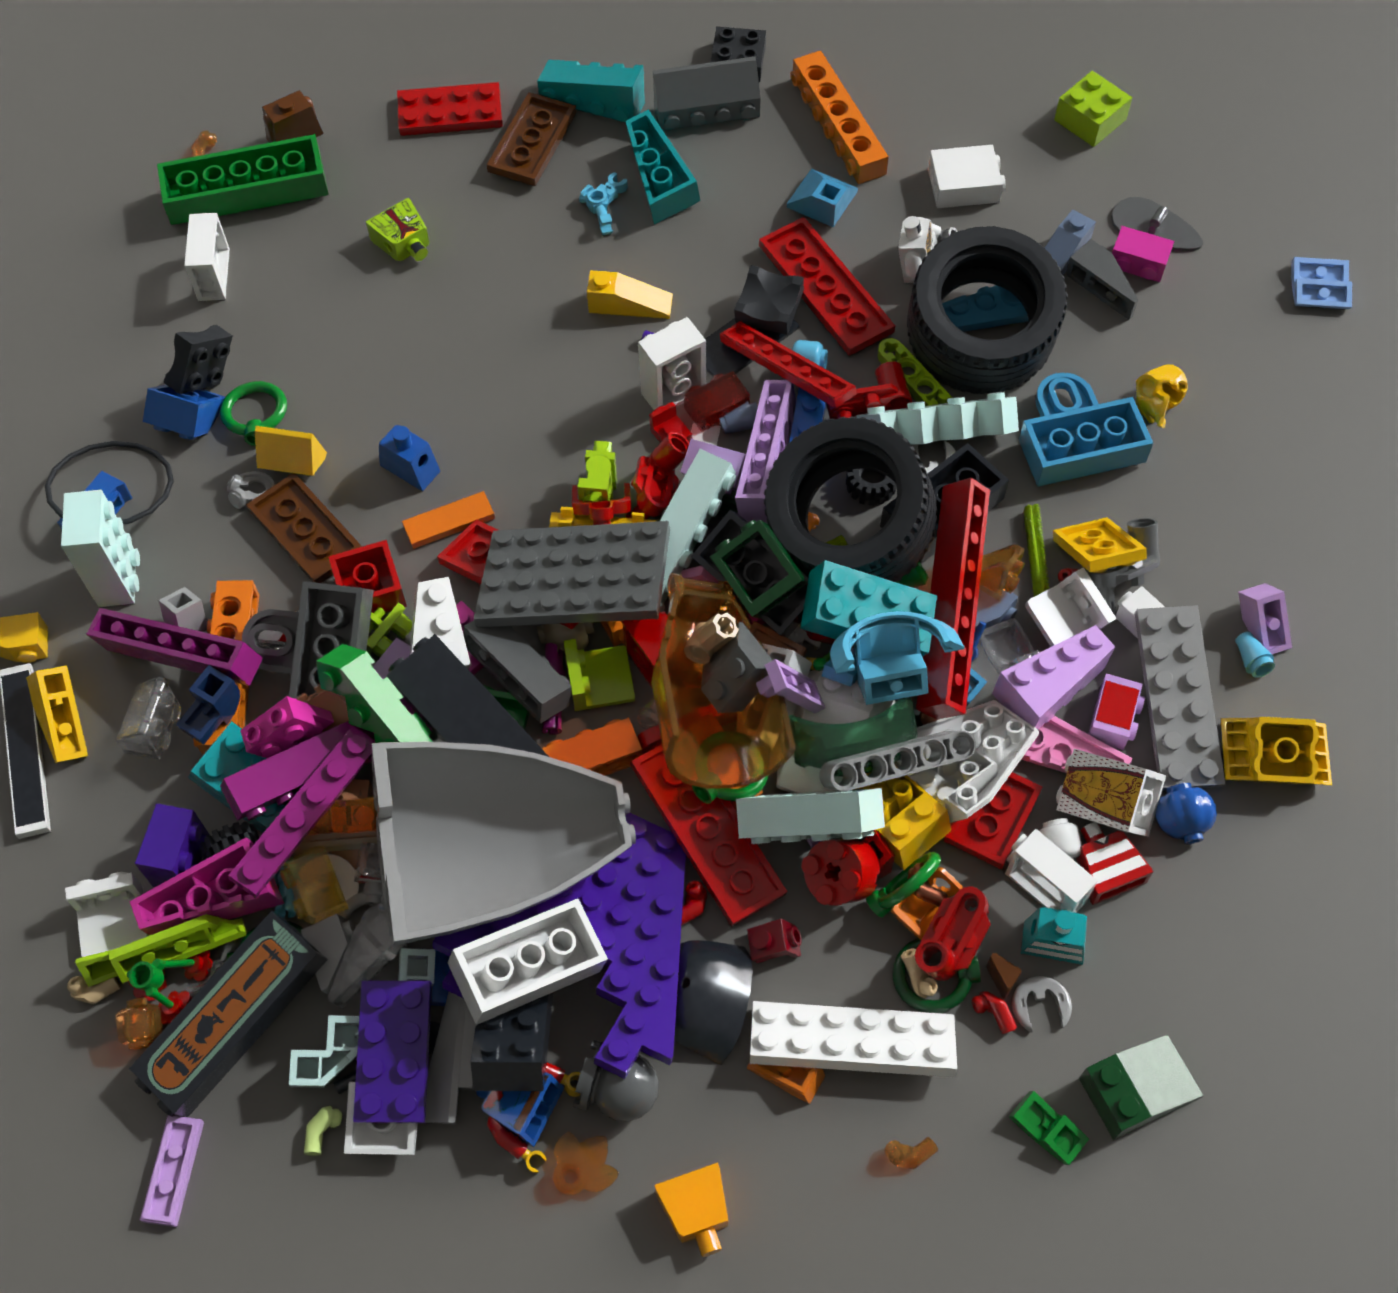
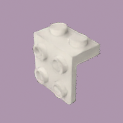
[1025,567,1117,647]
[65,872,148,957]

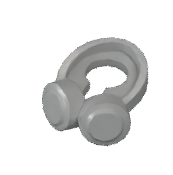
[227,471,274,509]

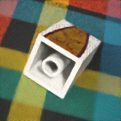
[1056,749,1166,837]

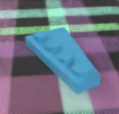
[942,285,1029,332]

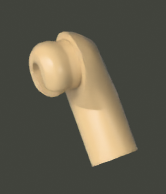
[901,948,938,998]
[67,976,121,1004]

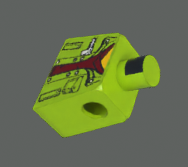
[365,198,430,261]

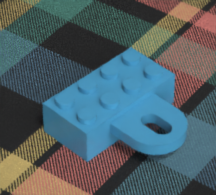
[1019,373,1153,487]

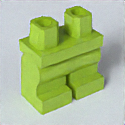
[578,441,617,501]

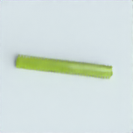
[1023,504,1050,597]

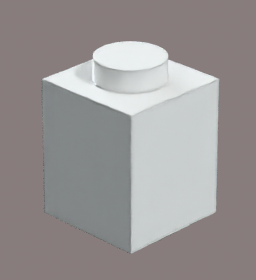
[1115,586,1164,638]

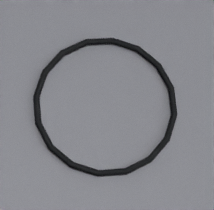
[45,441,174,525]

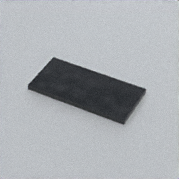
[705,318,800,384]

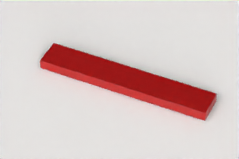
[720,321,857,408]

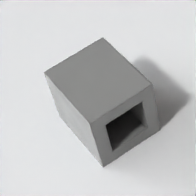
[159,587,207,632]

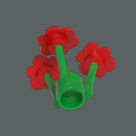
[127,950,213,1025]

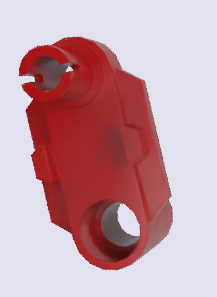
[826,361,912,419]
[625,431,690,520]
[915,886,991,981]

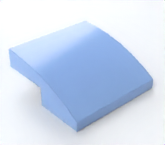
[1291,257,1352,309]

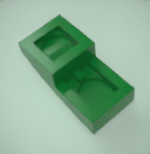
[1009,1091,1089,1165]

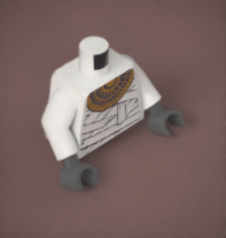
[898,216,958,283]

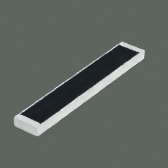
[0,663,51,839]

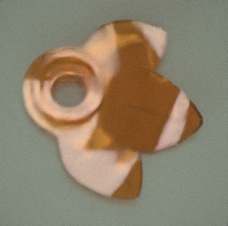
[553,1131,619,1195]

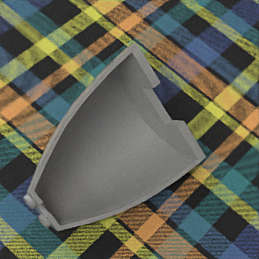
[372,741,636,945]

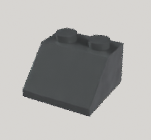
[701,622,773,713]

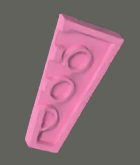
[1021,716,1133,773]

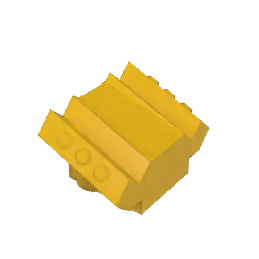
[1220,717,1332,785]

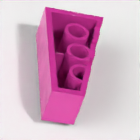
[129,837,285,935]

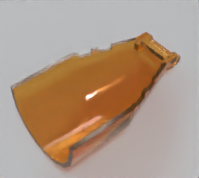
[651,573,796,789]

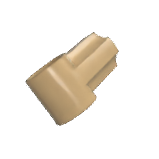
[684,613,739,664]

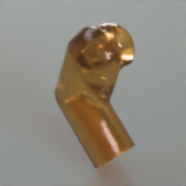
[191,130,217,157]
[884,1137,939,1169]

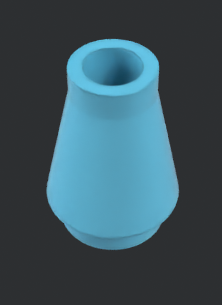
[1235,632,1275,678]

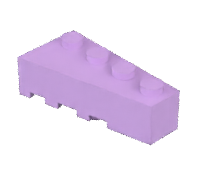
[992,625,1115,729]

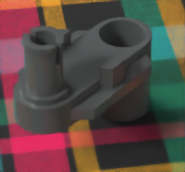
[1088,518,1160,612]

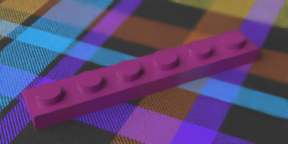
[228,726,375,898]

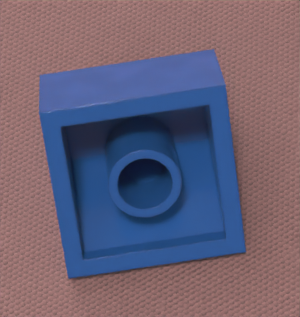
[143,384,225,440]

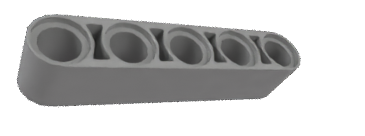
[819,730,976,791]

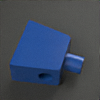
[379,425,440,492]

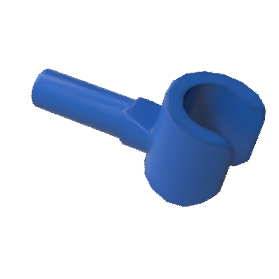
[971,621,987,662]

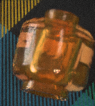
[116,998,163,1050]

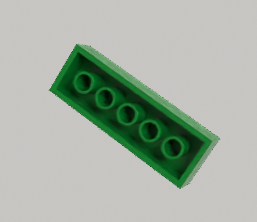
[157,134,329,225]

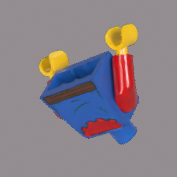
[476,1062,581,1173]

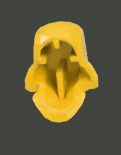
[1135,364,1188,428]

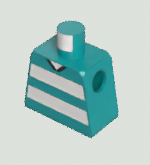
[1020,907,1087,965]

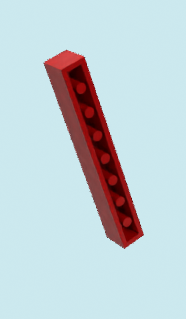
[916,478,990,720]

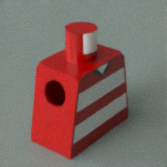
[1076,822,1153,905]

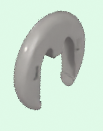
[1012,976,1072,1032]

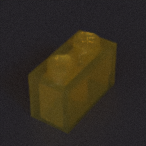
[280,846,349,925]

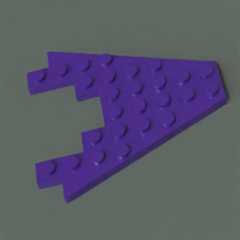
[433,813,686,1079]

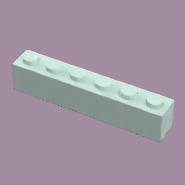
[660,449,736,613]

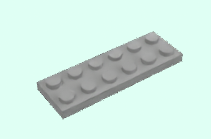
[1134,605,1225,791]

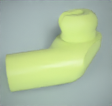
[304,1106,342,1156]

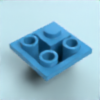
[787,169,858,227]

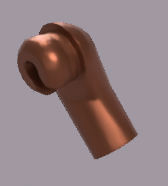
[907,863,947,907]

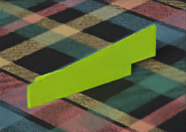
[75,914,246,987]

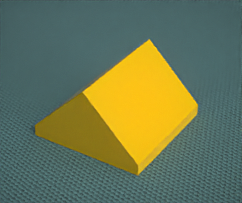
[255,426,327,476]

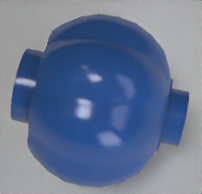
[1155,783,1217,844]

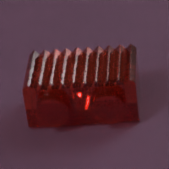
[684,371,750,432]

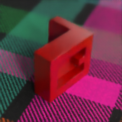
[649,402,693,443]

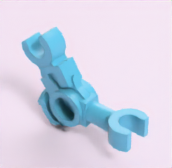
[579,172,628,235]

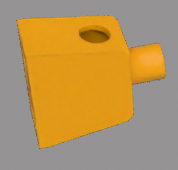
[654,1162,728,1257]

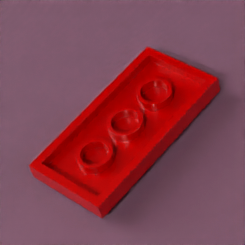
[397,82,503,136]

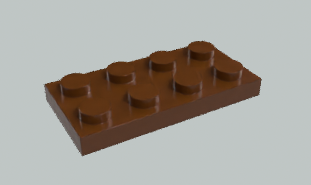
[487,92,576,186]
[246,473,362,583]

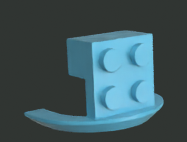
[830,611,964,705]

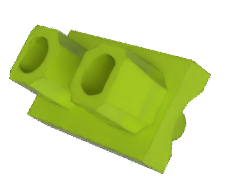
[367,602,412,657]

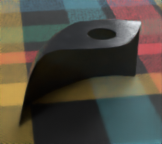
[674,940,753,1065]

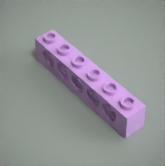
[735,380,796,523]

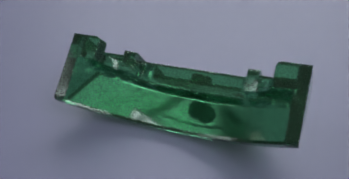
[787,697,918,777]

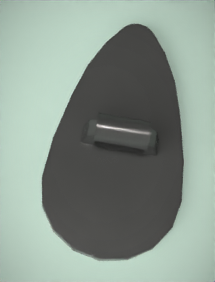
[1111,197,1203,251]

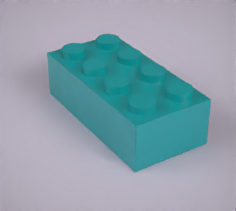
[800,560,937,657]

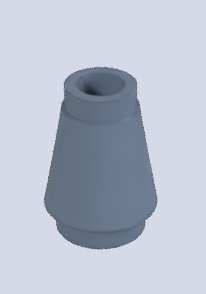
[719,401,758,434]

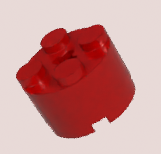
[801,837,880,905]

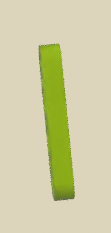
[878,338,953,406]

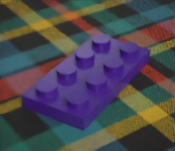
[353,981,432,1123]

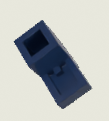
[176,665,240,745]

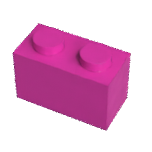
[1112,226,1174,282]

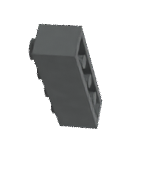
[464,621,571,724]

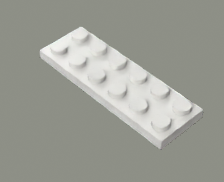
[750,1001,957,1077]

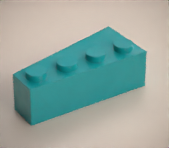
[537,60,645,122]
[625,109,701,225]

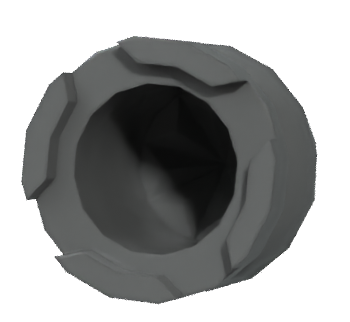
[573,1040,659,1122]

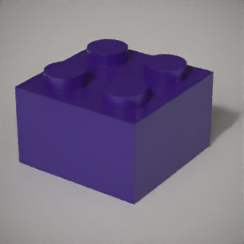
[135,803,210,887]

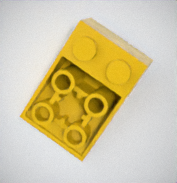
[853,763,951,870]

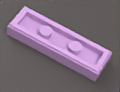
[140,1115,204,1227]

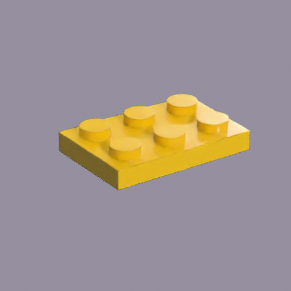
[1053,517,1147,573]

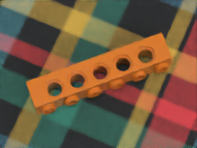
[790,50,889,184]
[193,580,260,756]

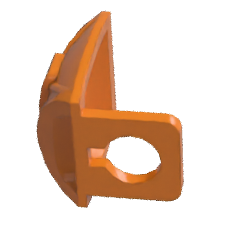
[891,867,963,940]

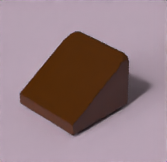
[986,953,1022,999]

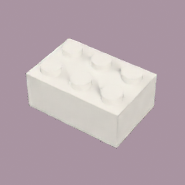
[638,317,706,410]

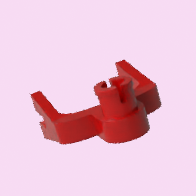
[571,483,631,525]

